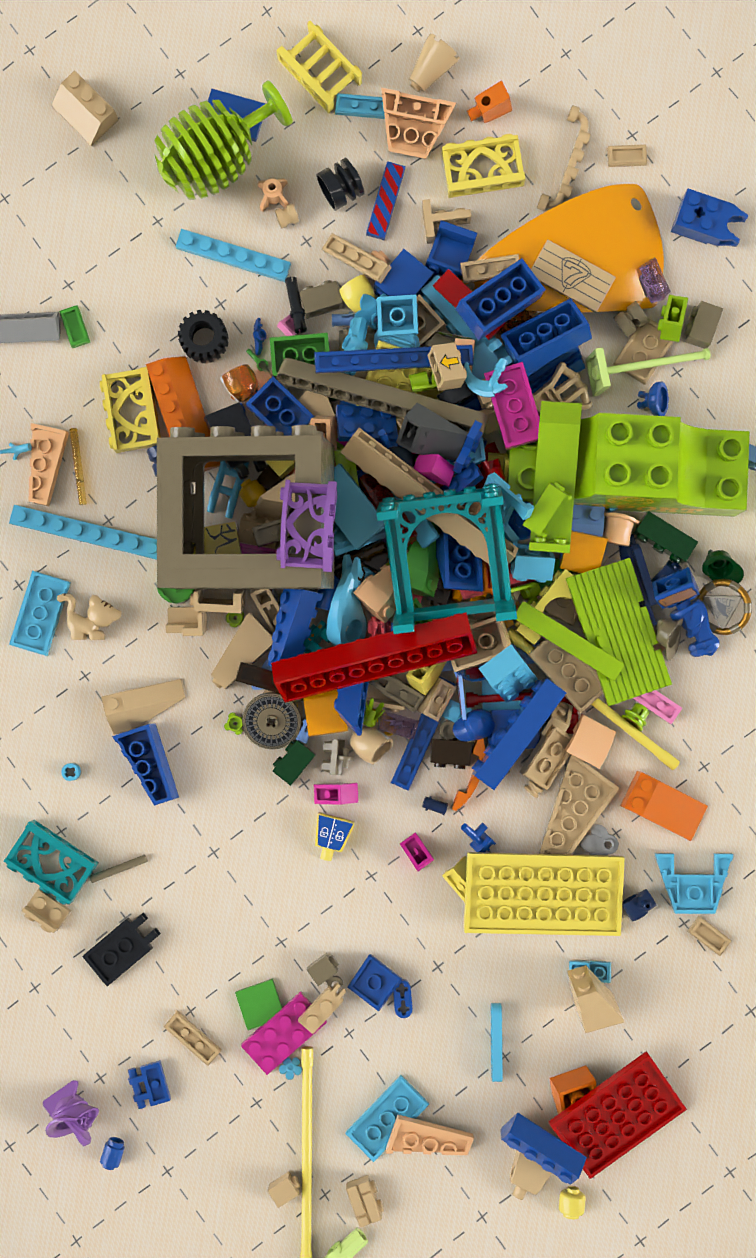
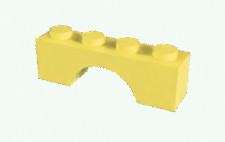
[514,569,574,645]

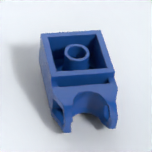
[671,188,748,247]

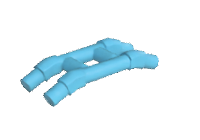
[207,461,249,519]

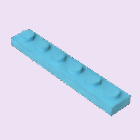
[175,229,291,282]

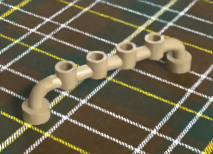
[537,105,591,211]

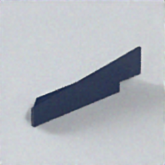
[618,534,658,626]

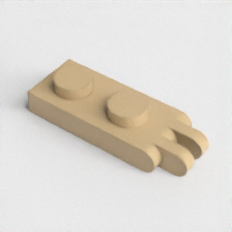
[298,983,346,1034]

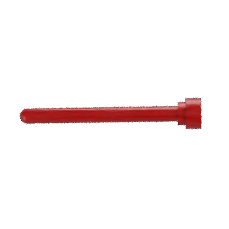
[466,692,532,708]

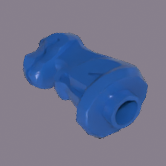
[670,599,719,657]

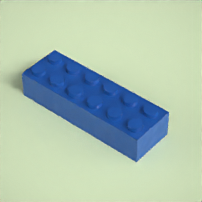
[472,678,566,790]

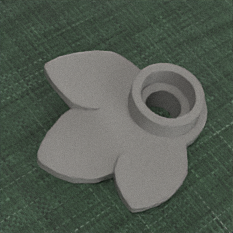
[579,824,619,856]

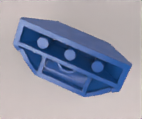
[334,681,369,736]

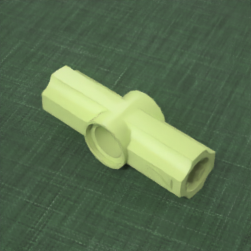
[324,1228,368,1258]

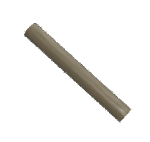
[90,855,148,883]

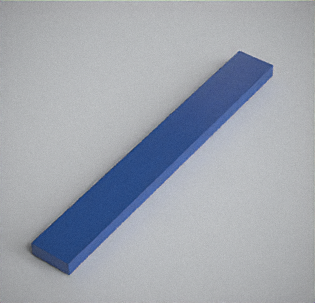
[314,345,474,373]

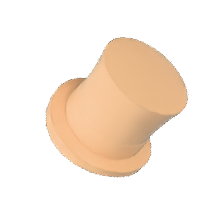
[603,512,639,546]

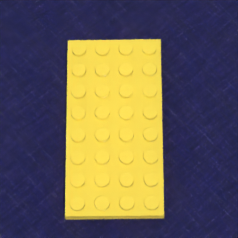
[464,852,625,936]

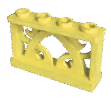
[441,134,525,198]
[99,367,161,453]

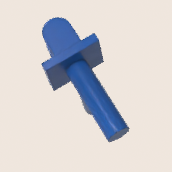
[461,822,496,853]

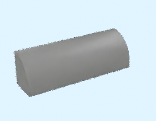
[0,312,60,343]

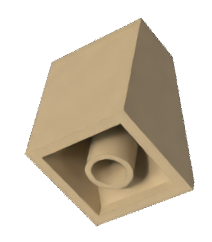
[567,966,624,1033]

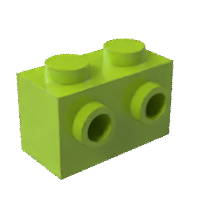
[657,295,688,342]

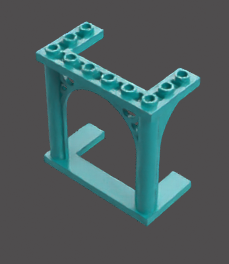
[376,484,517,634]

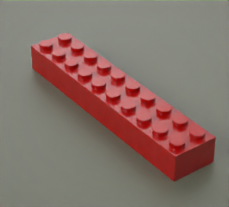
[271,612,477,703]

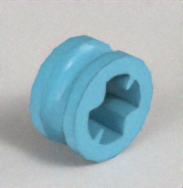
[61,763,81,781]

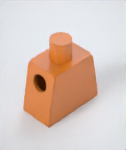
[467,80,512,123]

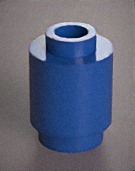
[100,1137,125,1170]

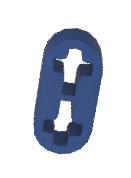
[393,979,413,1018]

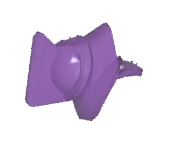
[43,1080,99,1146]

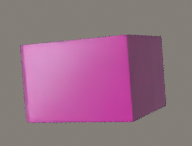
[413,454,454,487]
[400,832,434,871]

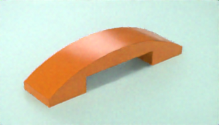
[451,739,485,811]

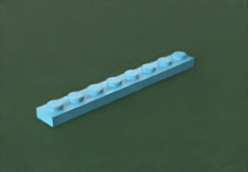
[9,505,157,560]

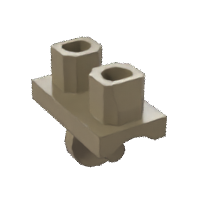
[322,739,354,775]

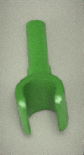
[246,349,268,371]

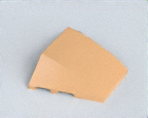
[381,88,456,159]

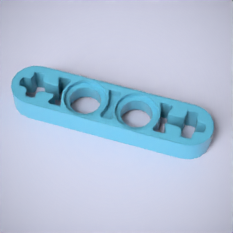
[491,1003,503,1082]

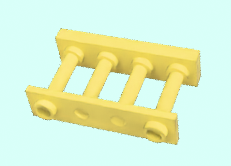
[276,21,362,113]

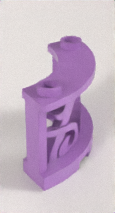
[277,480,337,572]

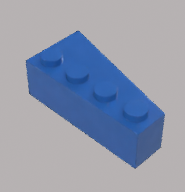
[268,589,323,666]
[112,723,179,806]

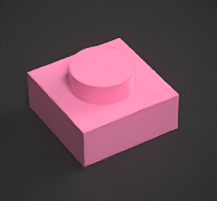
[277,315,300,336]

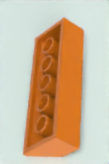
[146,356,221,472]

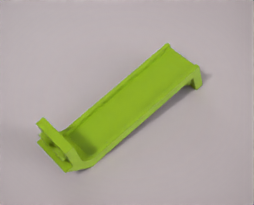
[529,401,582,553]

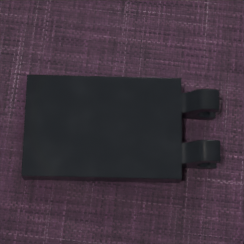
[204,402,267,480]
[82,912,161,986]

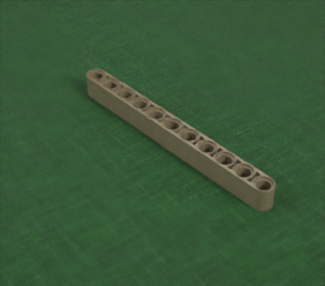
[277,358,488,437]

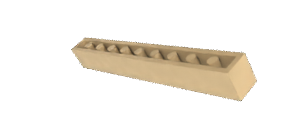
[341,428,519,566]

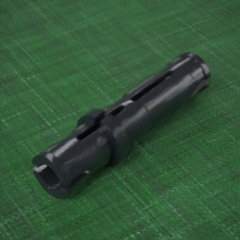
[285,277,307,334]

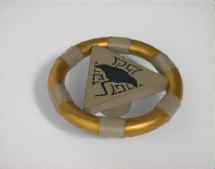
[696,579,752,635]

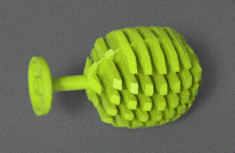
[154,80,293,200]

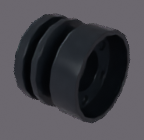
[316,157,365,211]

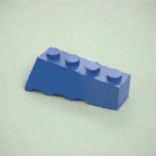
[500,1113,587,1185]

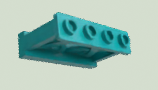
[4,820,99,905]

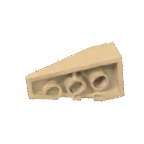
[101,679,186,735]

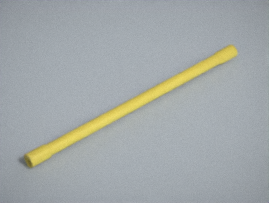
[508,628,680,770]
[300,1046,313,1258]

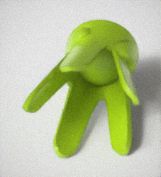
[363,698,385,727]

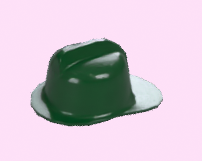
[702,549,744,587]

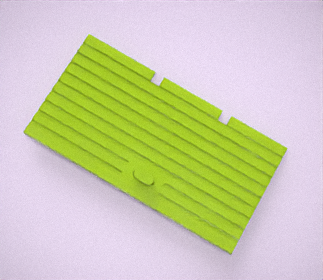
[566,558,672,706]

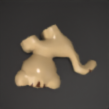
[57,593,122,640]

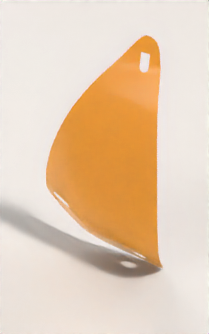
[461,184,664,312]

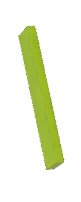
[515,601,625,681]

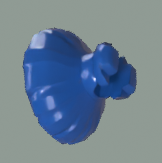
[637,381,669,416]

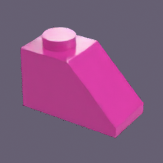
[314,783,359,805]

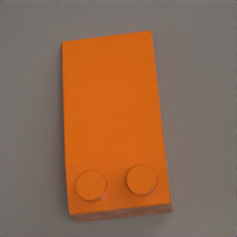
[620,771,708,841]

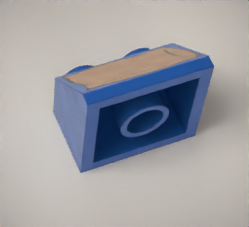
[652,567,700,609]

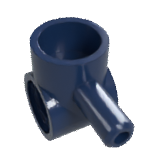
[622,889,657,922]

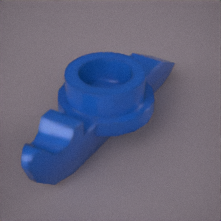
[253,318,267,355]

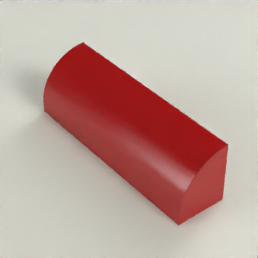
[433,269,505,341]

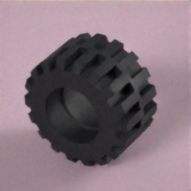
[178,310,229,363]

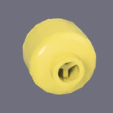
[559,1186,586,1220]

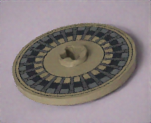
[242,692,301,749]

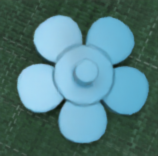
[279,1057,302,1080]

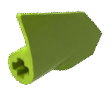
[409,371,437,393]

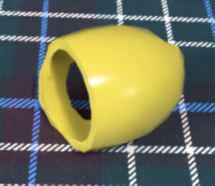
[339,274,375,313]

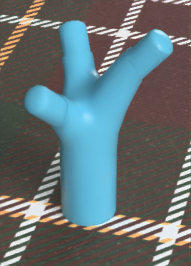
[0,442,32,460]

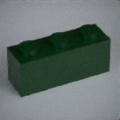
[633,511,698,564]

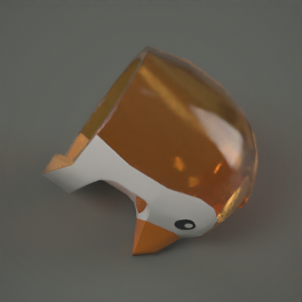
[220,364,259,402]

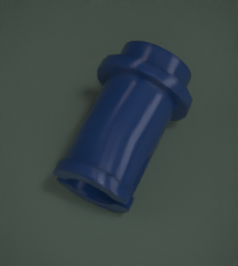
[422,796,448,815]

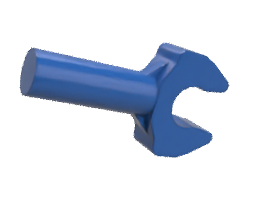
[378,429,398,448]

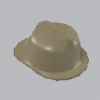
[655,619,683,660]

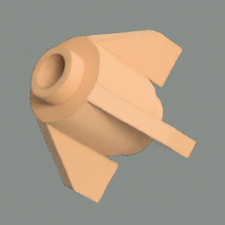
[258,178,289,212]

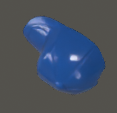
[453,708,495,742]

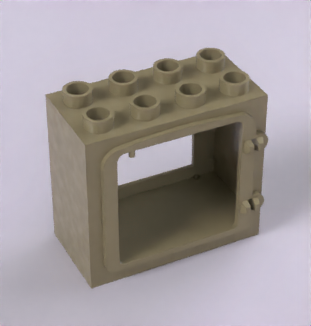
[157,425,334,589]

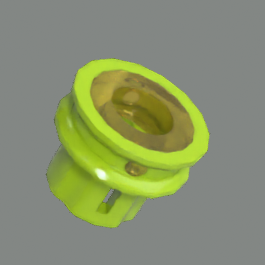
[621,703,650,731]

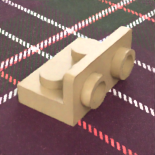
[21,889,72,933]

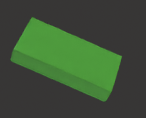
[59,305,90,348]

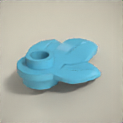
[354,293,386,330]

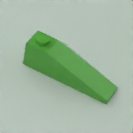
[407,522,440,597]

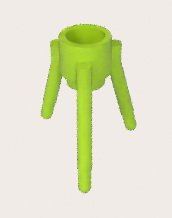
[511,581,541,605]

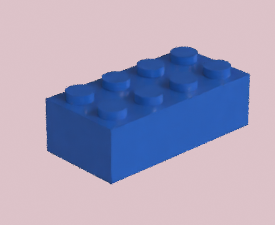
[456,258,546,340]
[501,298,592,373]

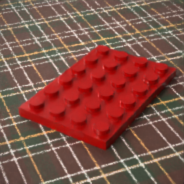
[548,1051,687,1179]

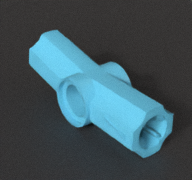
[341,317,368,376]

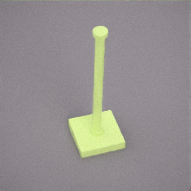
[585,348,711,397]

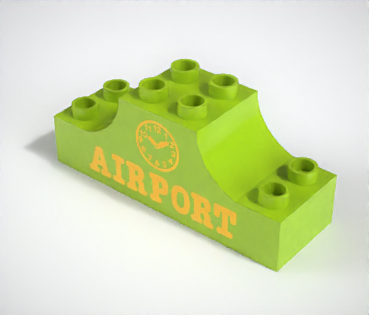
[506,413,750,517]

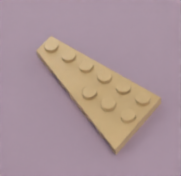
[539,754,619,855]

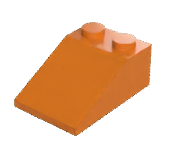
[549,1065,597,1114]

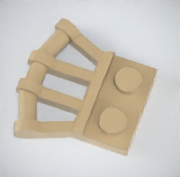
[533,362,593,413]

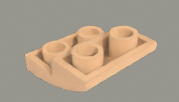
[565,714,616,769]

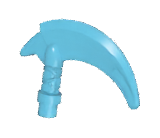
[464,358,508,397]

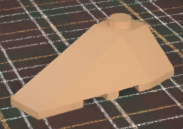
[353,550,408,623]

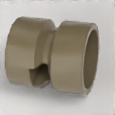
[613,301,650,338]

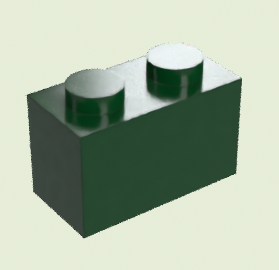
[273,740,316,786]

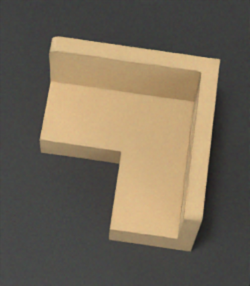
[166,607,207,636]

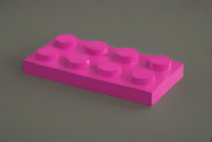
[484,362,540,450]
[241,992,327,1075]

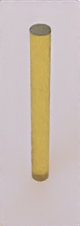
[69,428,87,505]

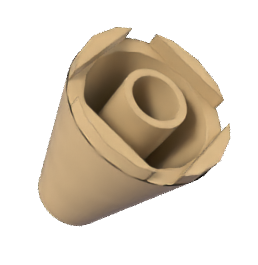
[409,33,460,92]

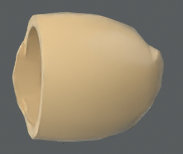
[350,726,393,764]

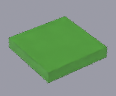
[235,978,282,1030]

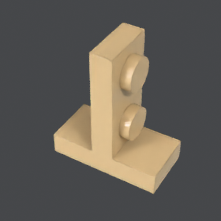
[422,199,471,244]

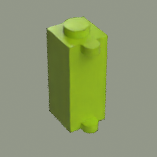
[523,482,572,538]

